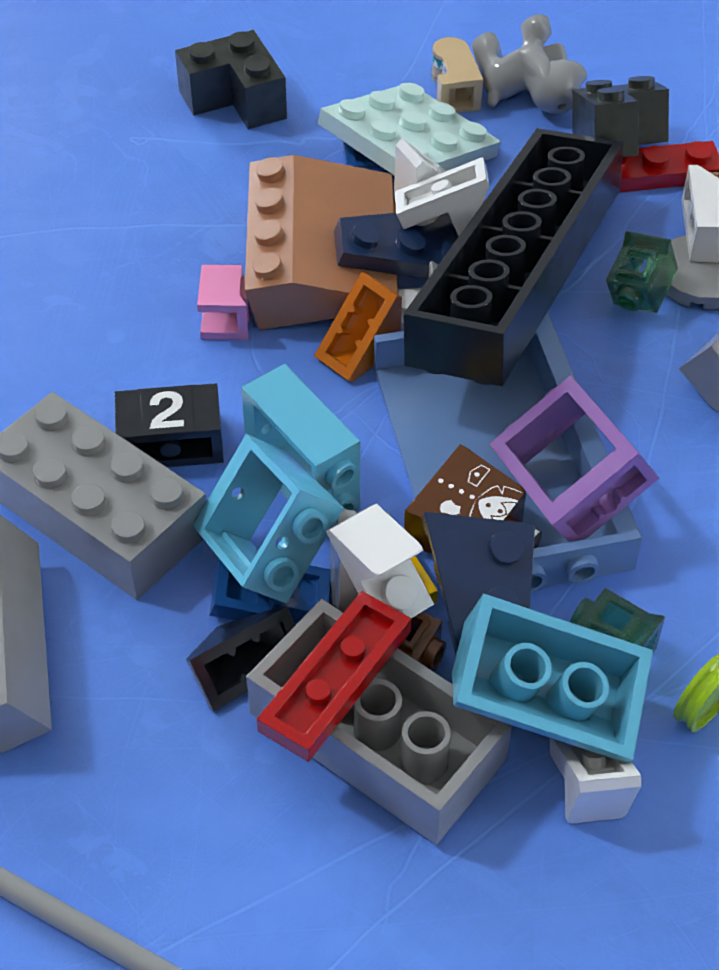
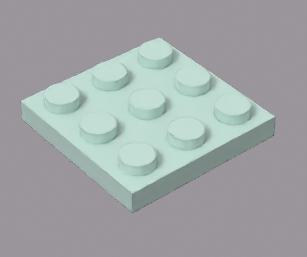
[318,83,502,176]

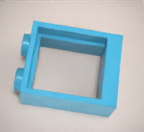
[241,364,360,511]
[192,434,344,603]

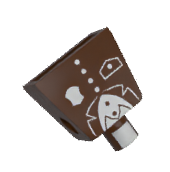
[404,444,542,555]

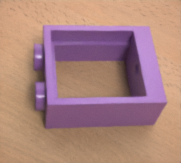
[489,375,659,542]

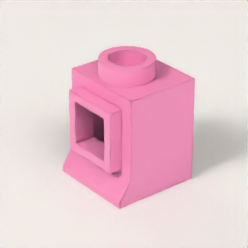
[197,265,251,340]

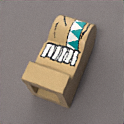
[431,37,483,113]

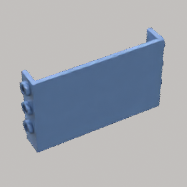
[374,312,642,592]

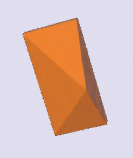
[314,272,402,382]

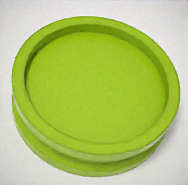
[673,654,719,732]

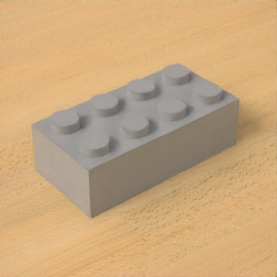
[0,392,207,600]
[246,599,512,845]

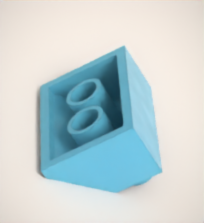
[452,593,653,763]

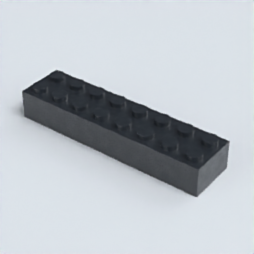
[403,128,624,387]

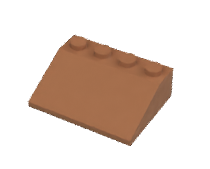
[245,155,399,330]

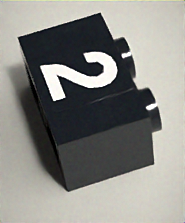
[115,383,224,467]

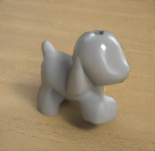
[471,14,587,114]

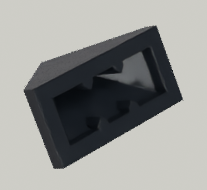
[186,605,296,711]

